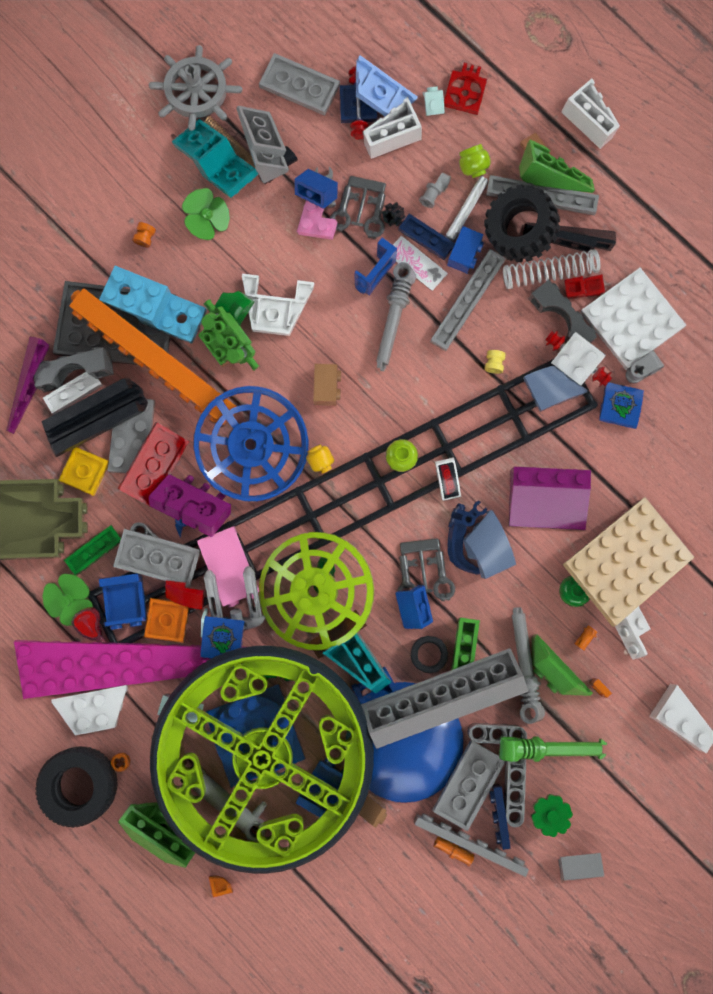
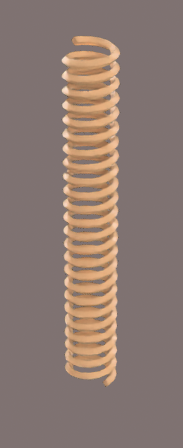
[205,116,255,167]

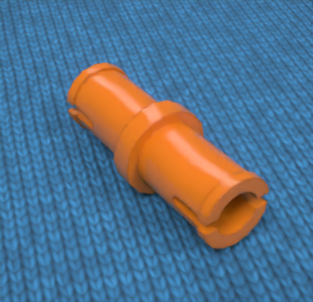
[433,836,475,866]

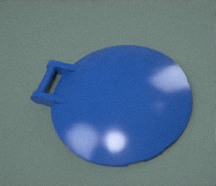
[346,666,464,803]

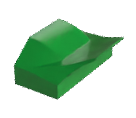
[215,291,255,326]

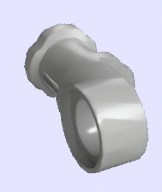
[419,173,451,208]

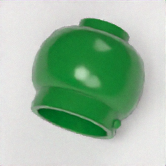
[559,575,590,607]

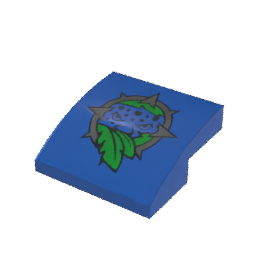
[599,382,644,429]
[200,616,245,659]

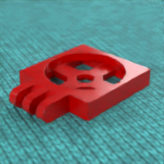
[444,62,487,115]

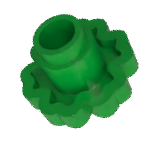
[531,794,573,837]

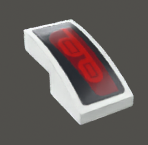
[435,457,461,501]

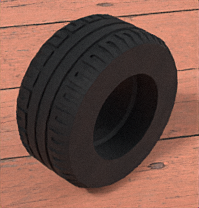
[35,746,118,828]

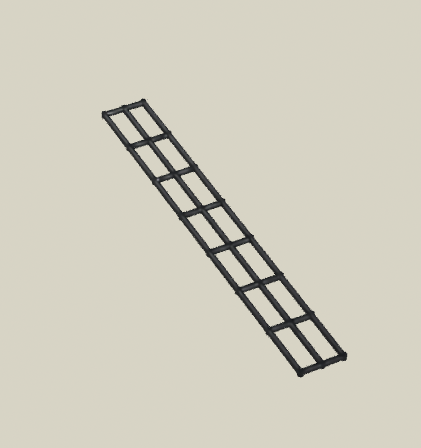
[88,359,598,643]

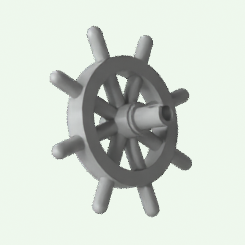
[148,45,243,131]

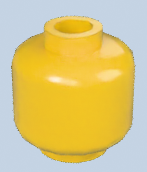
[306,444,334,474]

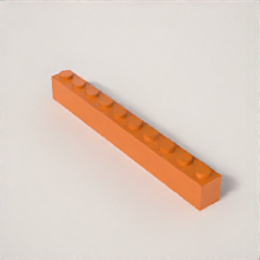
[69,288,237,427]

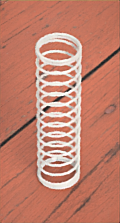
[503,249,600,289]

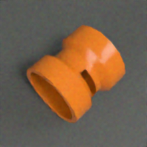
[132,222,156,248]

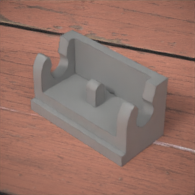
[558,853,604,881]

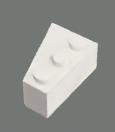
[561,79,620,149]

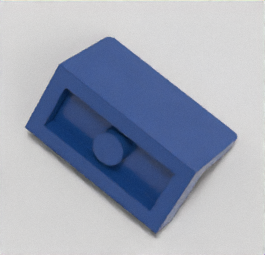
[395,585,433,629]

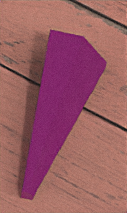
[6,336,49,434]

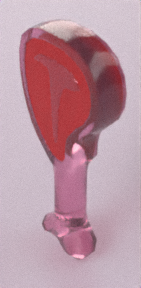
[71,607,107,643]

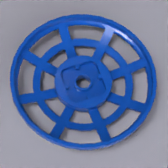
[193,386,309,501]

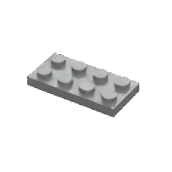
[259,53,340,116]
[108,399,155,473]
[113,529,201,587]
[432,740,506,831]

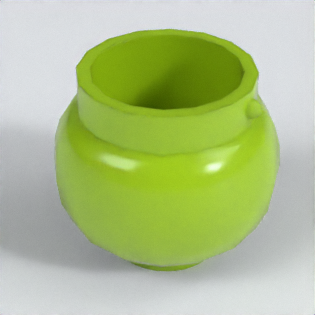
[459,144,491,179]
[386,439,418,472]

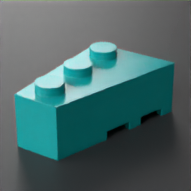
[323,633,392,693]

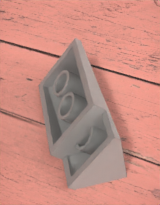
[236,106,289,183]

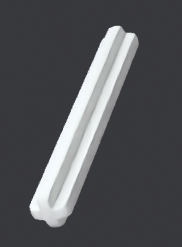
[446,176,488,241]

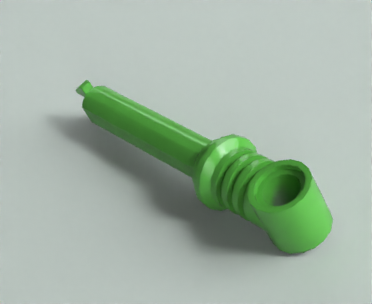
[499,736,607,762]

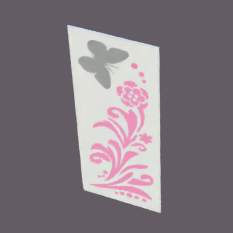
[393,236,448,291]

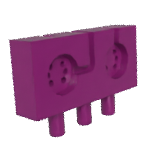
[149,474,231,537]

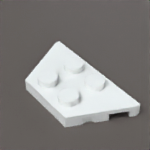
[51,685,128,735]

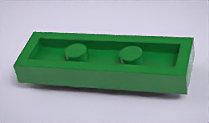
[64,525,121,576]

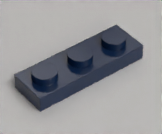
[398,213,455,260]
[489,784,511,850]

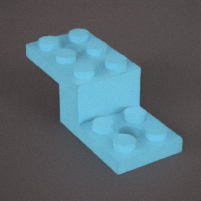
[99,266,207,344]

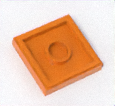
[144,598,189,643]

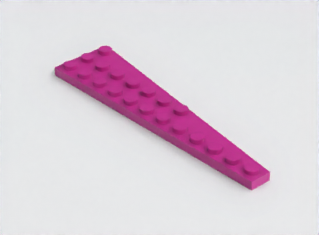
[14,640,245,699]

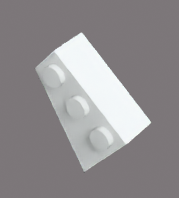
[363,97,422,159]
[649,684,713,753]

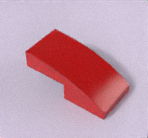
[564,274,605,299]
[165,580,204,610]

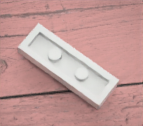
[43,372,103,415]

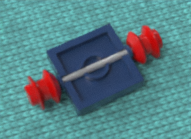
[340,66,377,140]

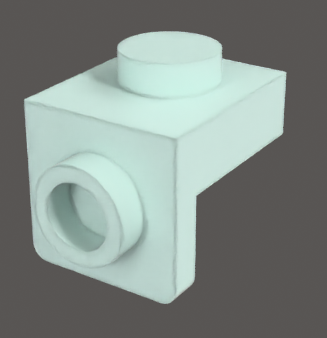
[423,86,445,116]

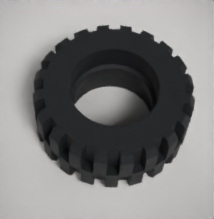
[484,184,560,262]

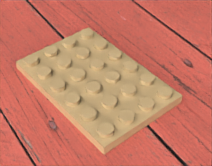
[563,497,694,627]

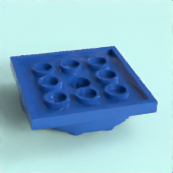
[206,684,306,788]

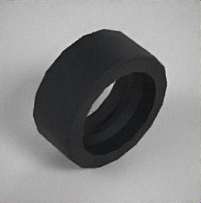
[410,636,448,673]

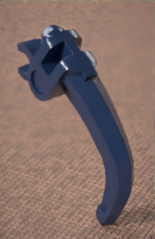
[447,500,488,575]

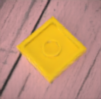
[59,447,109,496]

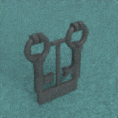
[330,176,386,239]
[397,538,456,601]

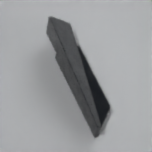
[523,222,616,253]

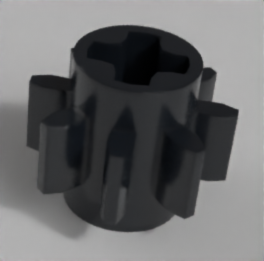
[381,202,406,227]

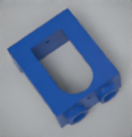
[354,237,397,296]

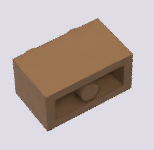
[313,364,341,406]

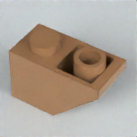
[359,793,387,828]

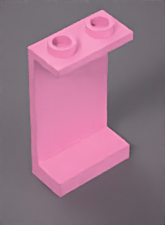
[197,526,260,608]

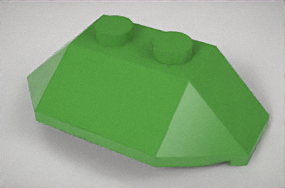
[531,634,593,696]
[118,802,195,868]

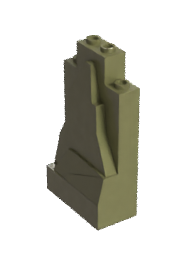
[0,479,88,560]

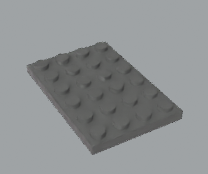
[53,281,176,365]

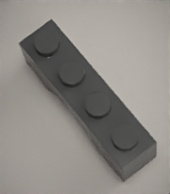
[529,280,597,343]
[34,347,114,392]

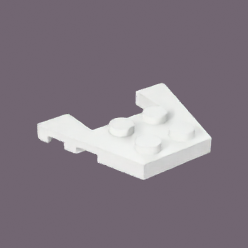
[242,274,314,336]

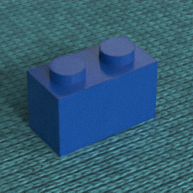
[294,169,338,209]
[447,226,484,274]

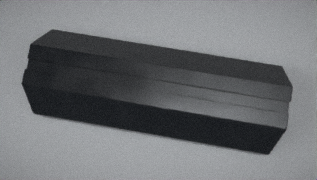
[41,378,148,457]

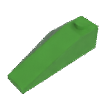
[519,139,595,193]

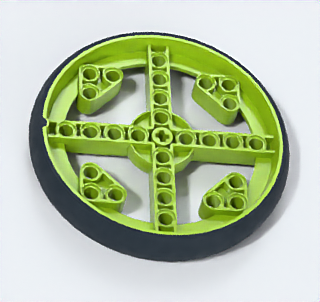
[150,646,374,874]

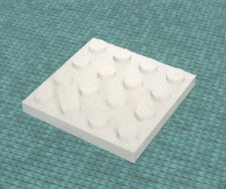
[580,268,686,370]

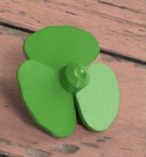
[182,188,230,240]
[42,574,93,626]

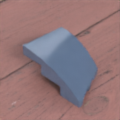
[523,366,588,412]
[463,510,516,579]

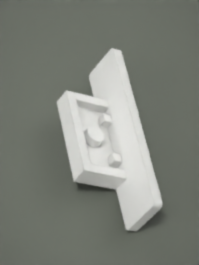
[615,607,651,660]

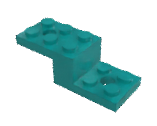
[172,119,258,198]

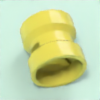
[484,350,506,374]

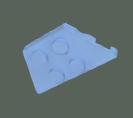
[356,55,418,117]

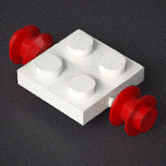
[545,330,613,387]

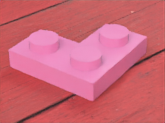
[297,200,338,240]

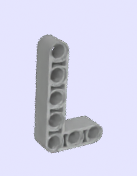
[467,723,527,827]

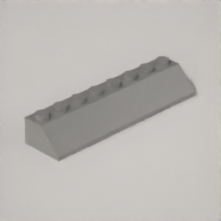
[361,648,528,749]

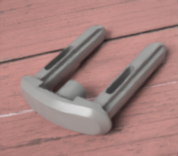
[204,566,265,630]

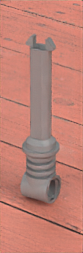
[376,262,416,371]
[512,607,545,724]

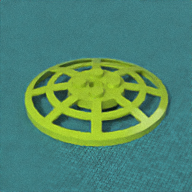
[259,532,374,650]

